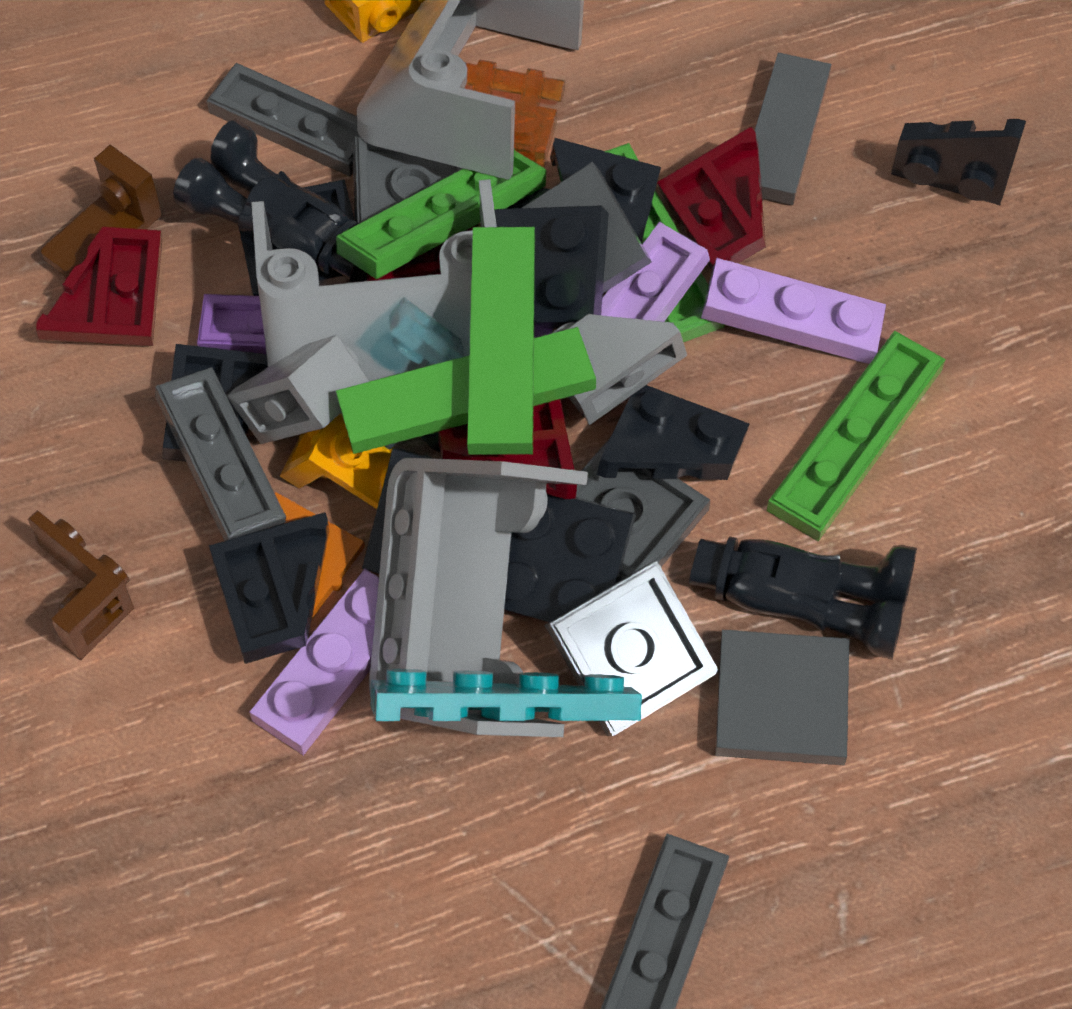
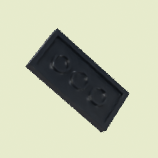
[362,448,636,622]

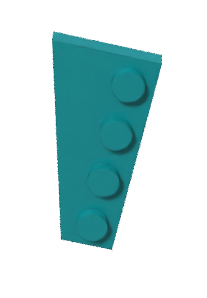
[370,669,642,721]

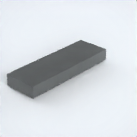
[755,52,832,205]
[207,63,359,177]
[155,367,286,541]
[601,833,729,1009]

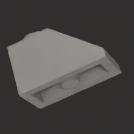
[553,314,687,425]
[226,335,370,444]

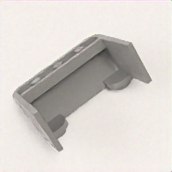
[357,0,584,180]
[252,179,497,381]
[369,458,588,737]

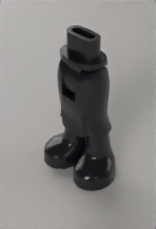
[173,119,362,280]
[689,536,917,660]

